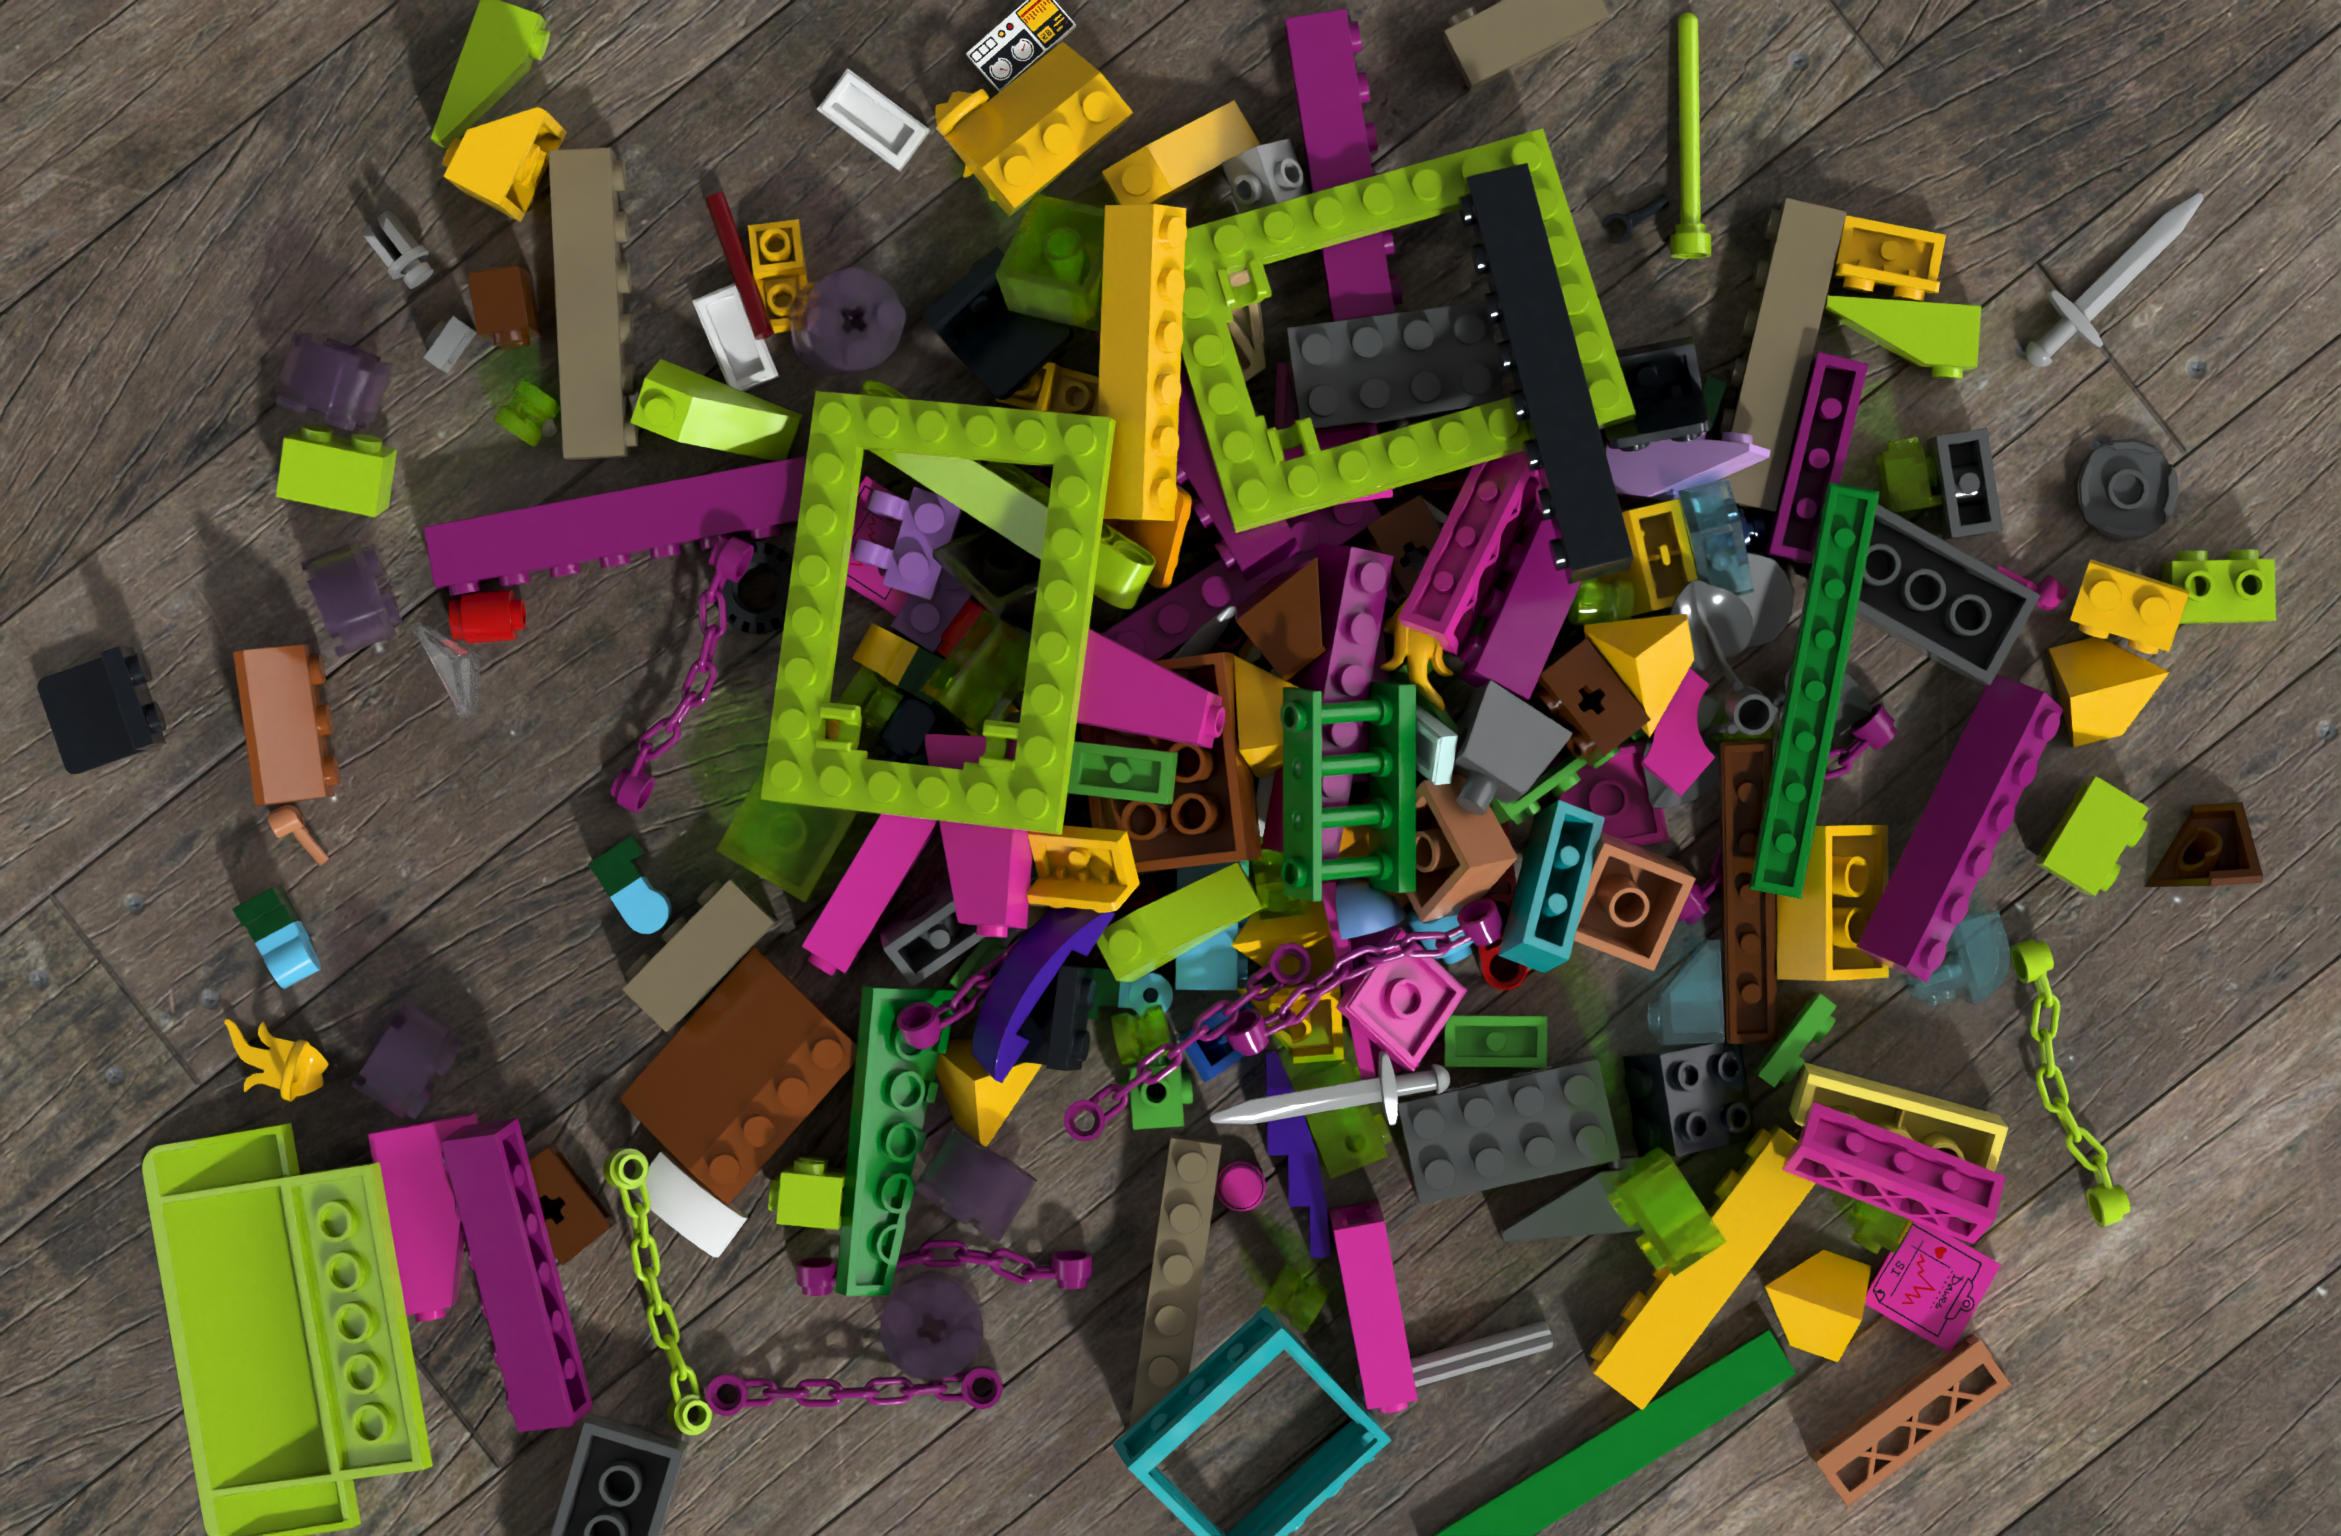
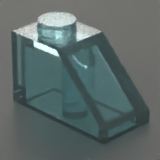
[1678,479,1754,596]
[1648,938,1725,1045]

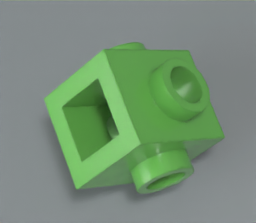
[1120,1053,1193,1130]

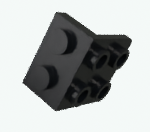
[921,246,1074,400]
[1604,336,1711,452]
[37,646,167,774]
[988,957,1097,1071]
[1623,1040,1754,1157]

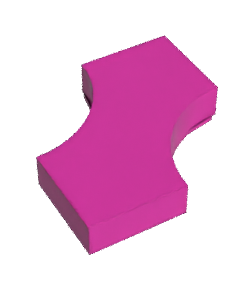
[1641,668,1715,798]

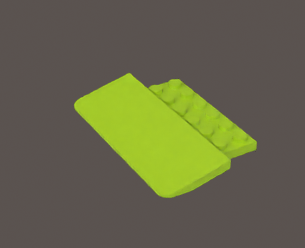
[142,1123,433,1536]

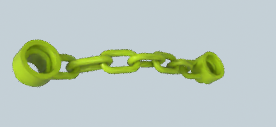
[2010,939,2130,1228]
[603,1148,712,1435]

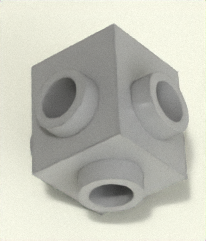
[1222,139,1309,214]

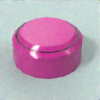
[1215,1160,1266,1212]

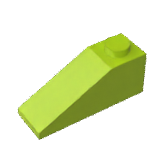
[430,0,550,149]
[1823,295,1981,380]
[630,359,803,461]
[1096,862,1264,983]

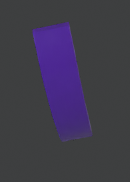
[972,907,1115,1083]

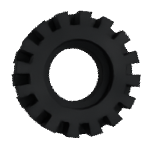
[711,542,793,635]

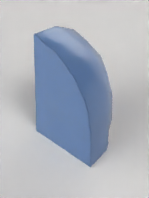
[1336,877,1404,940]

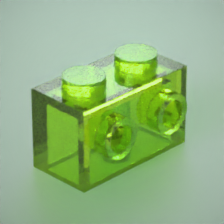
[921,610,1030,736]
[1292,1058,1393,1179]

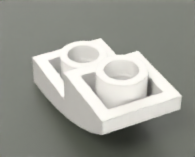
[631,1152,748,1258]

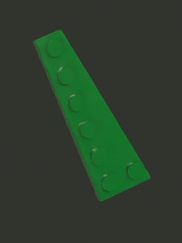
[835,986,958,1296]

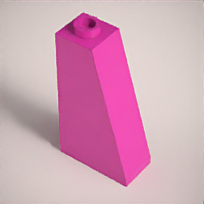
[1021,628,1225,749]
[925,734,1033,938]
[802,814,940,976]
[368,1113,478,1322]
[1328,1200,1418,1413]

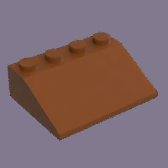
[1080,652,1263,873]
[619,947,858,1205]

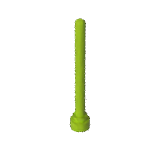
[1670,12,1711,259]

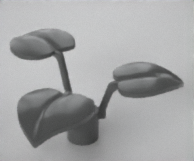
[1642,579,1872,808]

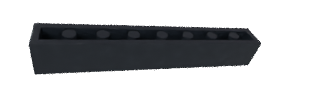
[1458,163,1634,584]

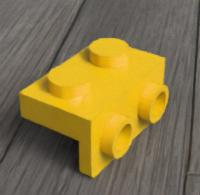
[1831,215,1946,302]
[2070,559,2190,655]
[1026,825,1140,913]

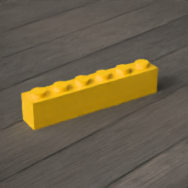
[1097,204,1187,521]
[1590,1124,1820,1410]

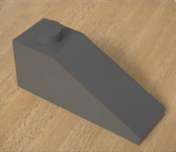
[1499,1156,1657,1242]

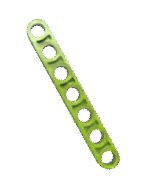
[857,380,1156,609]

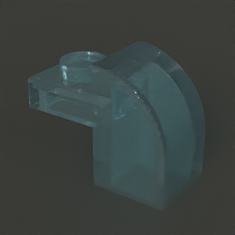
[1905,909,2010,1006]

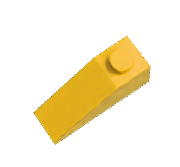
[1102,100,1260,205]

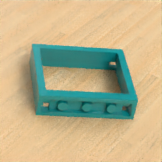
[1112,1305,1391,1536]

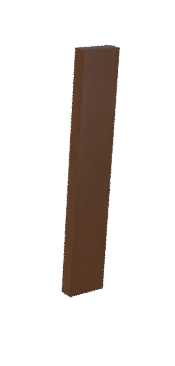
[1719,737,1778,1044]

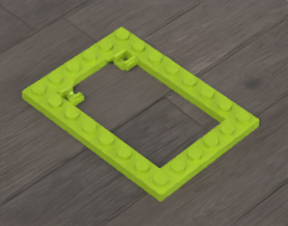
[1181,128,1636,534]
[761,391,1116,835]

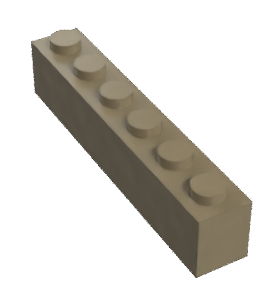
[548,147,638,461]
[1705,197,1846,515]
[1129,1133,1222,1451]

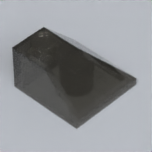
[933,525,1041,633]

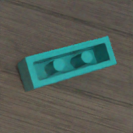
[1498,800,1605,973]

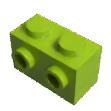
[276,424,397,517]
[2162,549,2276,624]
[2034,776,2149,896]
[768,1156,846,1230]

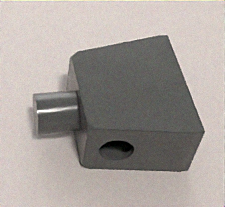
[1453,680,1572,815]

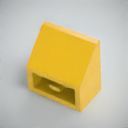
[1586,499,1698,622]

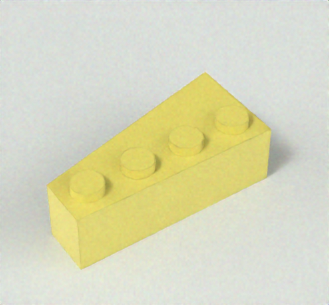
[1789,1062,2008,1172]

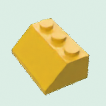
[944,41,1133,217]
[442,107,567,223]
[1775,825,1889,981]

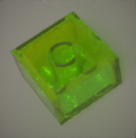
[995,193,1105,332]
[716,766,860,902]
[1606,1146,1727,1276]

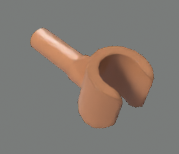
[267,804,330,866]

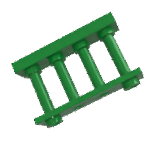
[1280,680,1416,902]

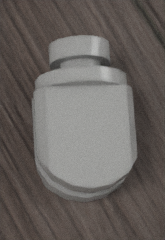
[362,210,434,289]

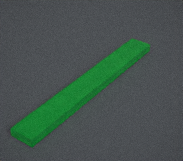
[1748,482,1880,899]
[1430,1328,1796,1536]

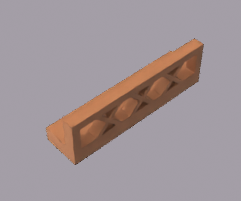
[1809,1334,2011,1506]

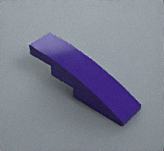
[1265,1050,1331,1258]

